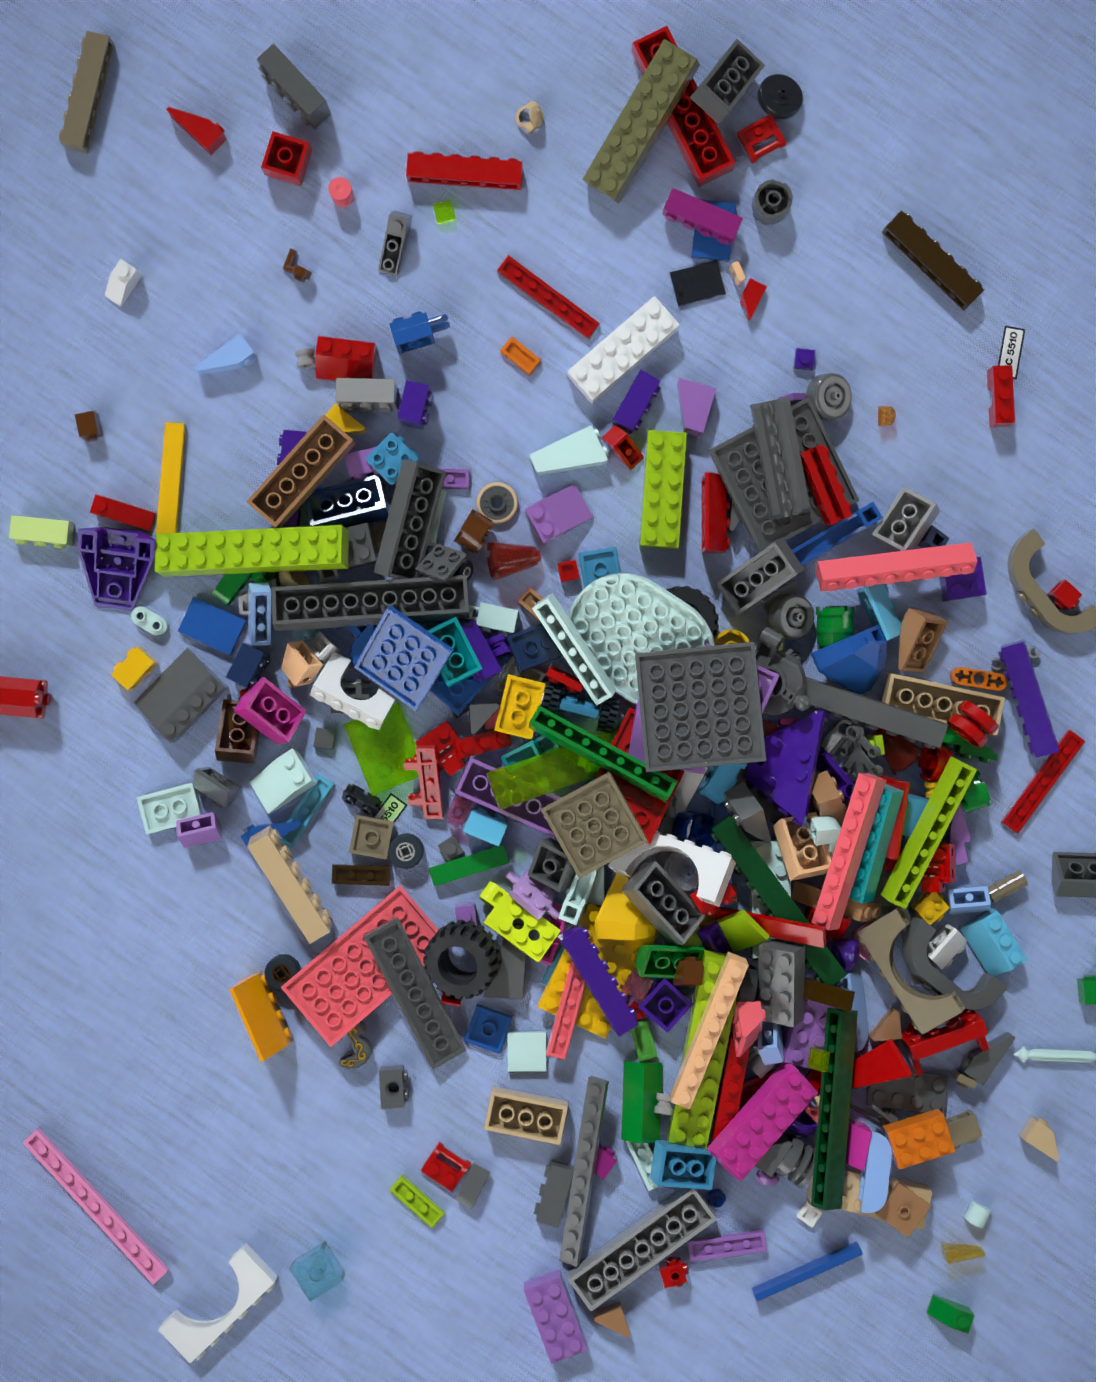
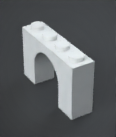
[310,652,397,730]

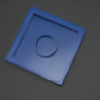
[464,1004,513,1054]

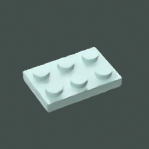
[136,783,202,834]

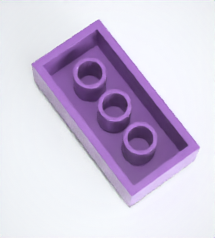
[783,999,835,1071]
[524,1269,587,1364]

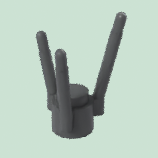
[850,1103,899,1126]

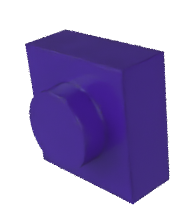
[793,348,815,371]

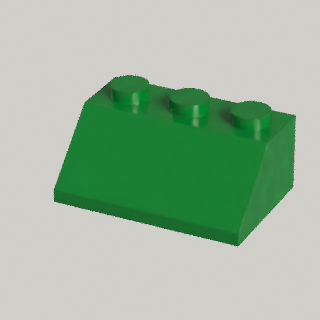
[634,945,704,978]

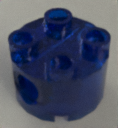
[671,811,715,848]

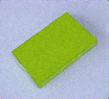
[704,909,769,953]

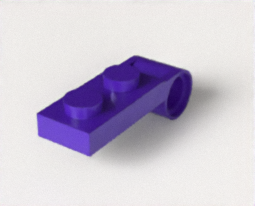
[816,750,854,805]

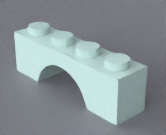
[558,868,600,925]

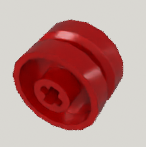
[947,700,999,749]

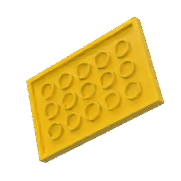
[537,902,657,1039]

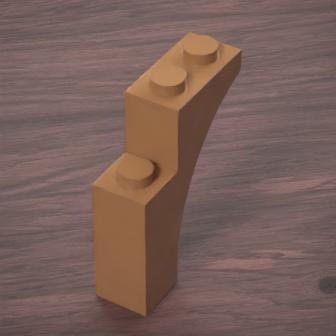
[791,881,881,922]

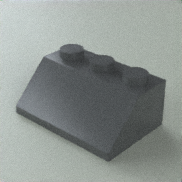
[1051,852,1096,898]

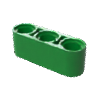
[212,573,252,606]

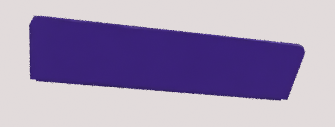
[697,921,734,954]

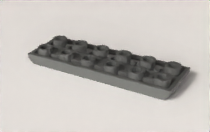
[750,397,810,520]

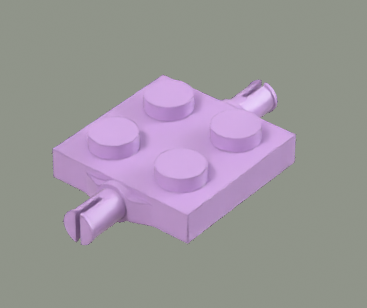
[505,870,560,920]

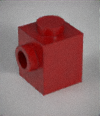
[1047,579,1083,610]

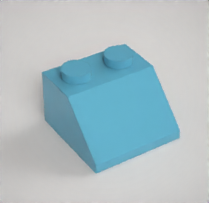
[463,806,509,847]

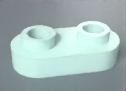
[131,607,168,636]

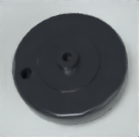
[757,74,803,119]

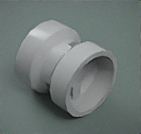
[654,1093,674,1116]

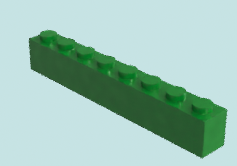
[529,706,678,803]

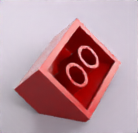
[315,336,377,381]

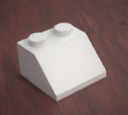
[927,923,967,970]

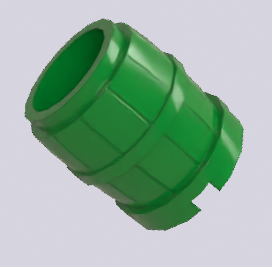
[816,606,855,649]

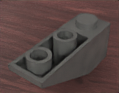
[378,210,413,276]

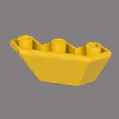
[594,870,660,940]

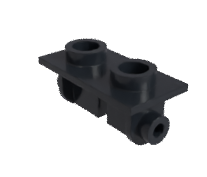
[342,784,382,816]

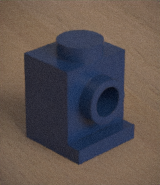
[918,525,949,548]

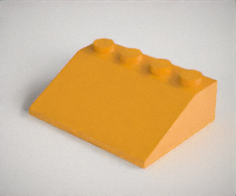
[229,971,293,1062]

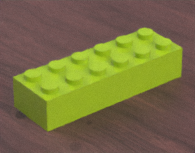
[639,430,687,550]

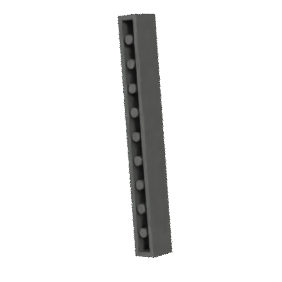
[770,669,948,749]

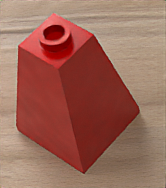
[851,1039,914,1090]

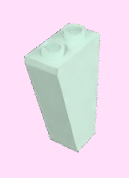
[529,425,609,475]

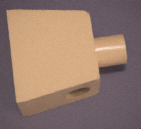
[281,640,323,688]

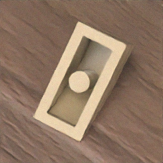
[1019,1116,1059,1161]

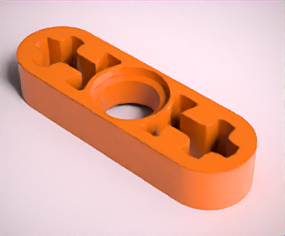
[950,667,1007,691]

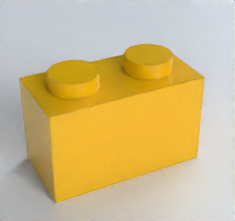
[111,647,158,691]

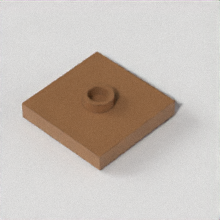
[875,1182,931,1238]

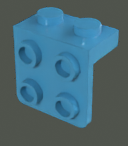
[366,432,421,485]

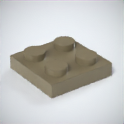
[349,815,394,860]

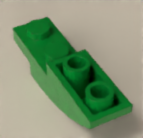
[942,727,998,763]

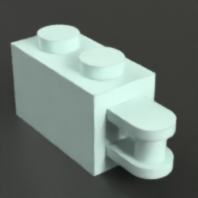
[469,603,519,636]

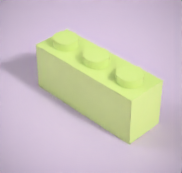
[9,515,74,549]

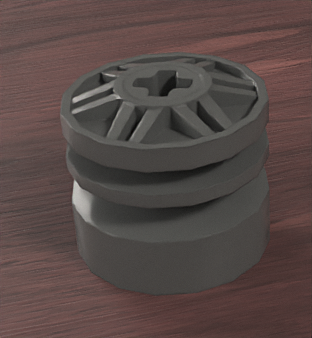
[775,1134,815,1188]

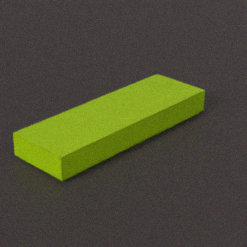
[389,1174,445,1228]

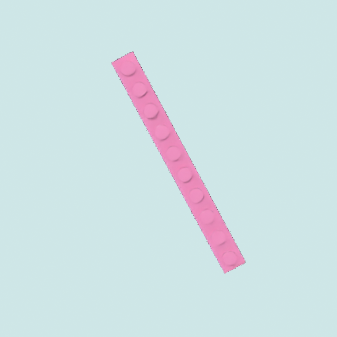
[23,1128,169,1284]

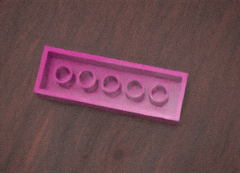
[707,1062,818,1181]

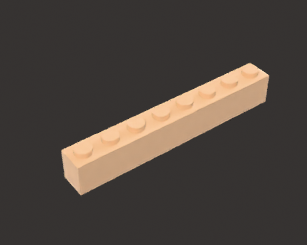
[670,952,749,1109]

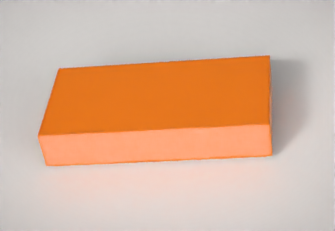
[500,336,542,376]

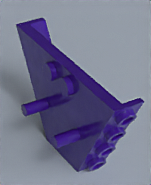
[746,710,829,829]

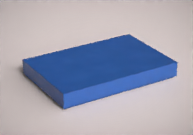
[691,199,736,262]
[178,596,247,655]

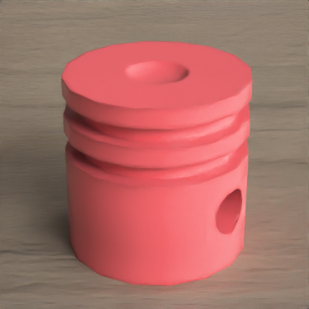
[328,177,354,207]

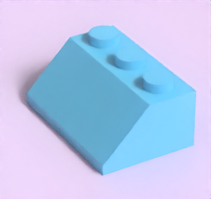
[856,584,902,641]
[959,908,1028,976]

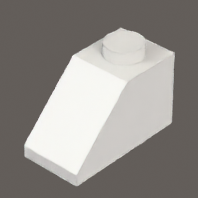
[105,259,142,307]

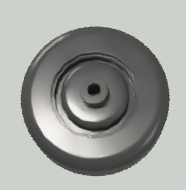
[806,373,852,420]
[768,594,814,640]

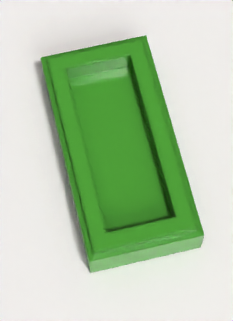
[631,1019,658,1062]

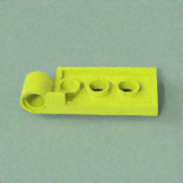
[479,881,561,963]

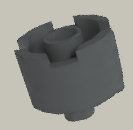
[752,179,793,225]

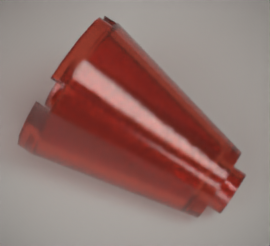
[487,542,541,581]
[873,728,925,777]

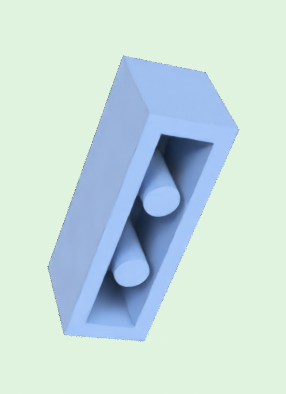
[248,582,271,646]

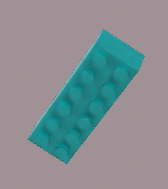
[849,784,904,904]

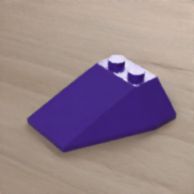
[77,527,156,611]

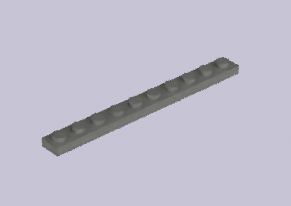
[560,1076,609,1267]

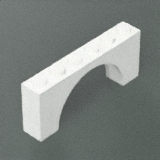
[608,831,736,907]
[158,1243,277,1363]

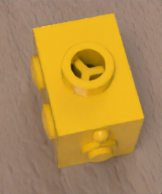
[910,892,949,925]

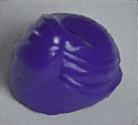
[830,938,859,972]
[788,1110,817,1138]

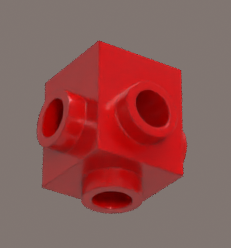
[658,1256,689,1289]

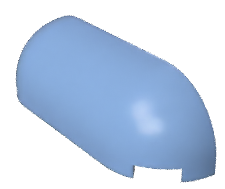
[836,972,868,1051]
[858,1132,892,1213]

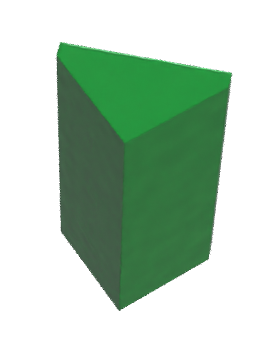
[621,1061,662,1144]

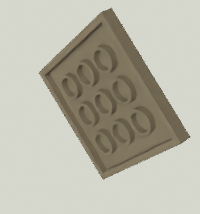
[541,771,648,878]

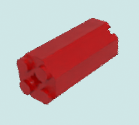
[0,676,51,719]

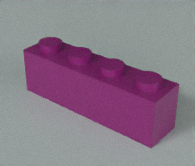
[662,188,743,245]

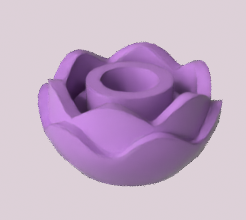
[755,1170,780,1186]

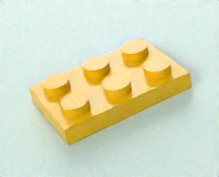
[494,674,546,740]

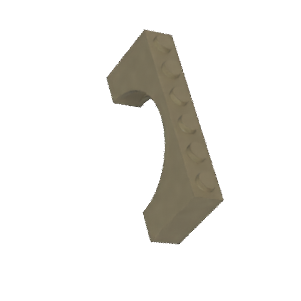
[857,906,965,1034]

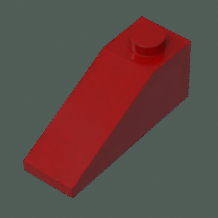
[166,107,227,155]
[90,494,156,531]

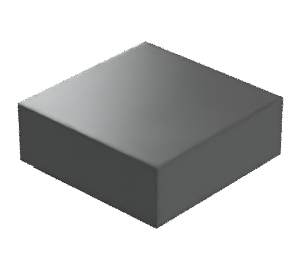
[313,727,336,749]

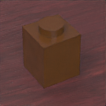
[74,411,103,442]

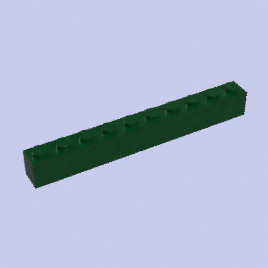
[710,815,847,985]
[811,1008,858,1211]

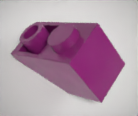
[594,1141,617,1179]

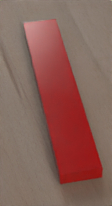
[497,255,600,340]
[1001,730,1085,834]
[714,906,826,948]

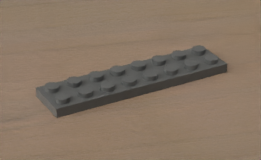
[363,917,467,1070]

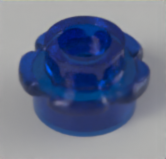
[707,1188,726,1208]

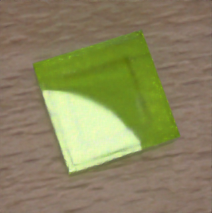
[433,200,456,225]
[807,1047,830,1072]

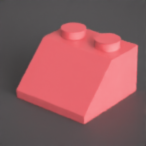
[731,1001,766,1057]

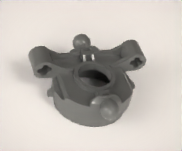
[755,627,811,715]

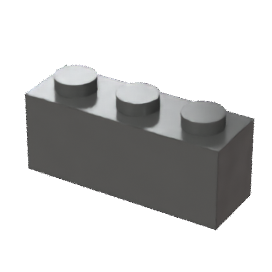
[533,1160,574,1228]

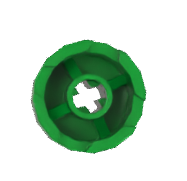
[960,769,991,813]

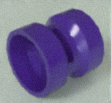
[487,634,511,659]

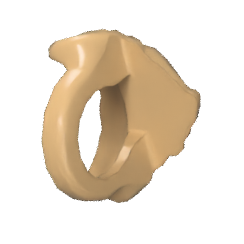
[515,101,544,133]

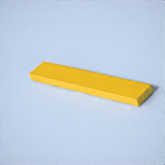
[156,422,186,534]

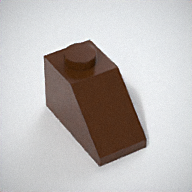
[673,957,703,986]

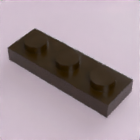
[332,864,391,886]

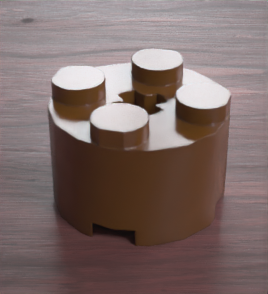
[454,509,495,553]

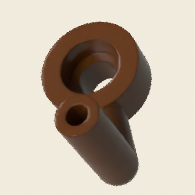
[283,248,312,282]

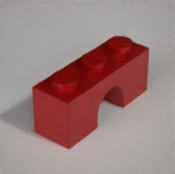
[987,365,1015,428]

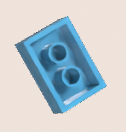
[650,1140,716,1190]

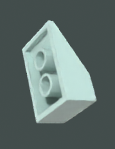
[250,748,318,814]

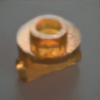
[878,406,896,426]

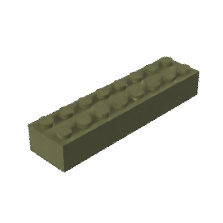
[582,39,700,203]

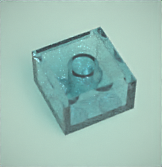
[289,1241,346,1302]

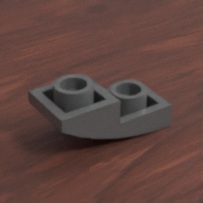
[455,1163,490,1209]

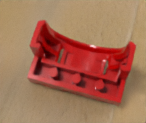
[901,1009,990,1076]

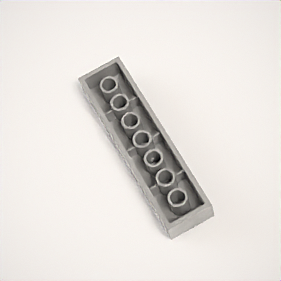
[568,1188,717,1311]

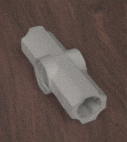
[820,715,853,756]

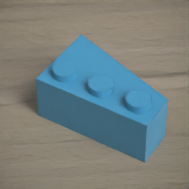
[699,763,747,804]

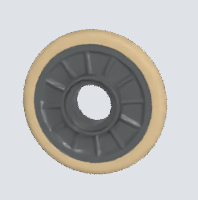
[476,482,518,524]

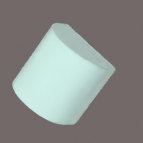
[964,1200,991,1229]

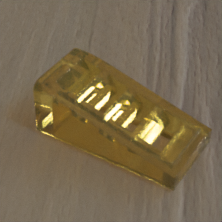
[940,1243,986,1264]

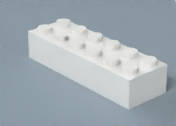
[567,296,680,404]

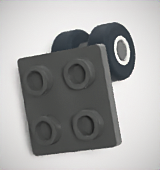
[416,544,474,582]

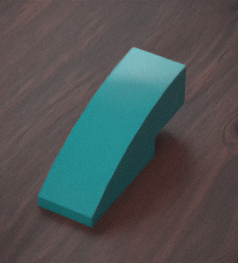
[501,735,563,774]

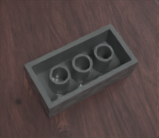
[690,39,765,124]
[257,43,331,130]
[716,538,805,615]
[621,861,705,945]
[758,938,805,1028]

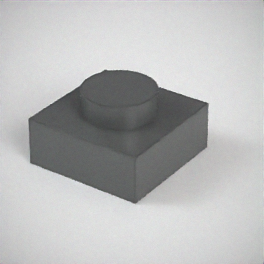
[437,835,464,862]

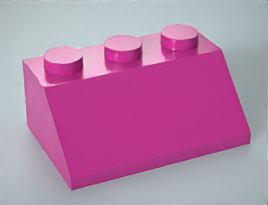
[234,677,307,744]

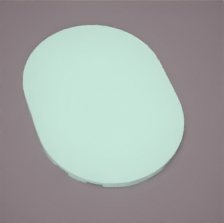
[568,573,715,704]

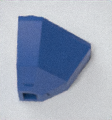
[810,625,887,695]

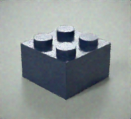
[226,642,271,688]

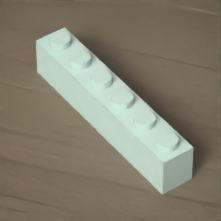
[532,593,616,706]

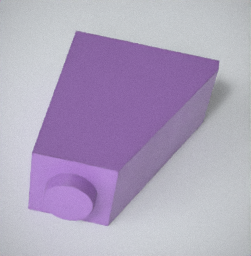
[677,378,716,437]

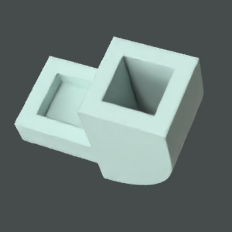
[809,816,841,857]

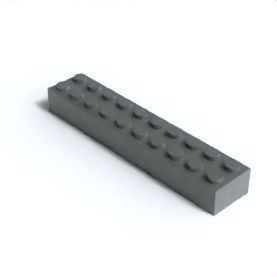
[271,575,469,631]

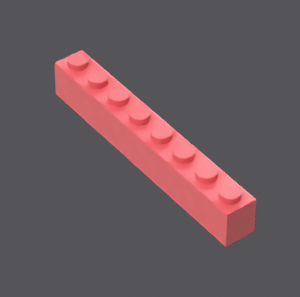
[816,542,977,592]
[811,773,887,930]

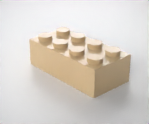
[484,1086,568,1145]

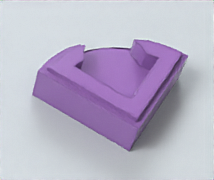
[779,393,806,403]

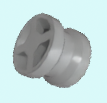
[295,349,315,369]

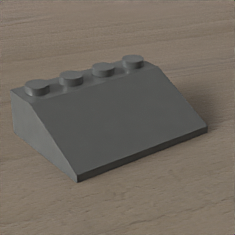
[134,648,229,743]

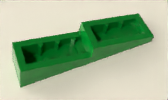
[428,844,510,886]

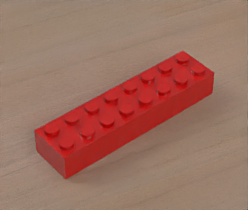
[631,26,735,187]

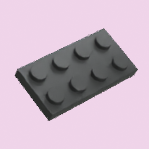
[866,1071,948,1114]

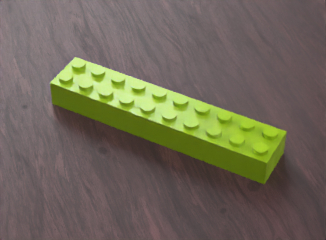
[155,525,349,577]
[667,950,738,1149]

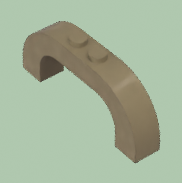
[1008,529,1096,634]

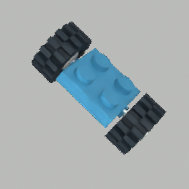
[541,681,620,734]

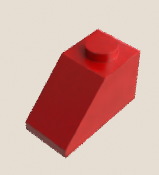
[601,425,644,470]

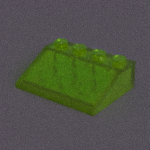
[343,703,419,796]

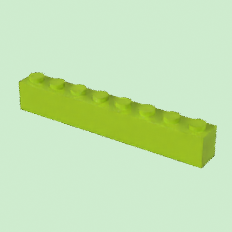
[880,756,977,909]

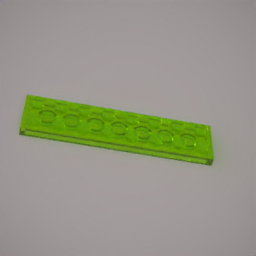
[486,728,619,810]

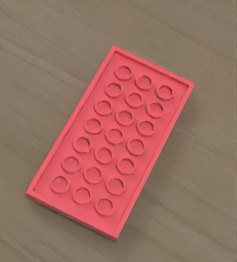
[281,885,438,1047]

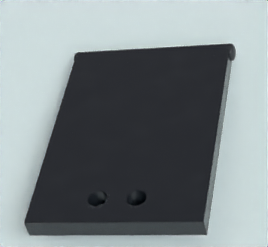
[669,260,726,306]

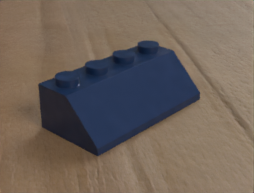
[306,474,389,528]

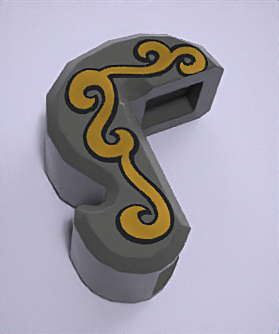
[338,1021,372,1069]

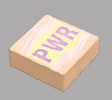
[730,261,746,286]

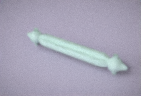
[1013,1046,1096,1063]

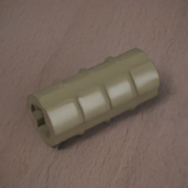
[988,870,1028,903]

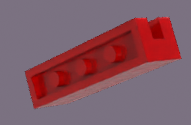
[800,444,852,526]

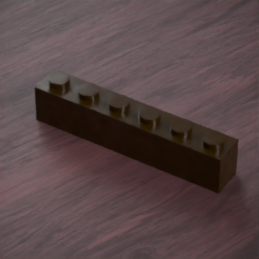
[882,210,984,311]

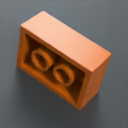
[883,1109,955,1170]

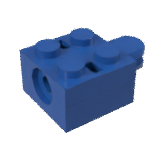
[389,311,450,354]

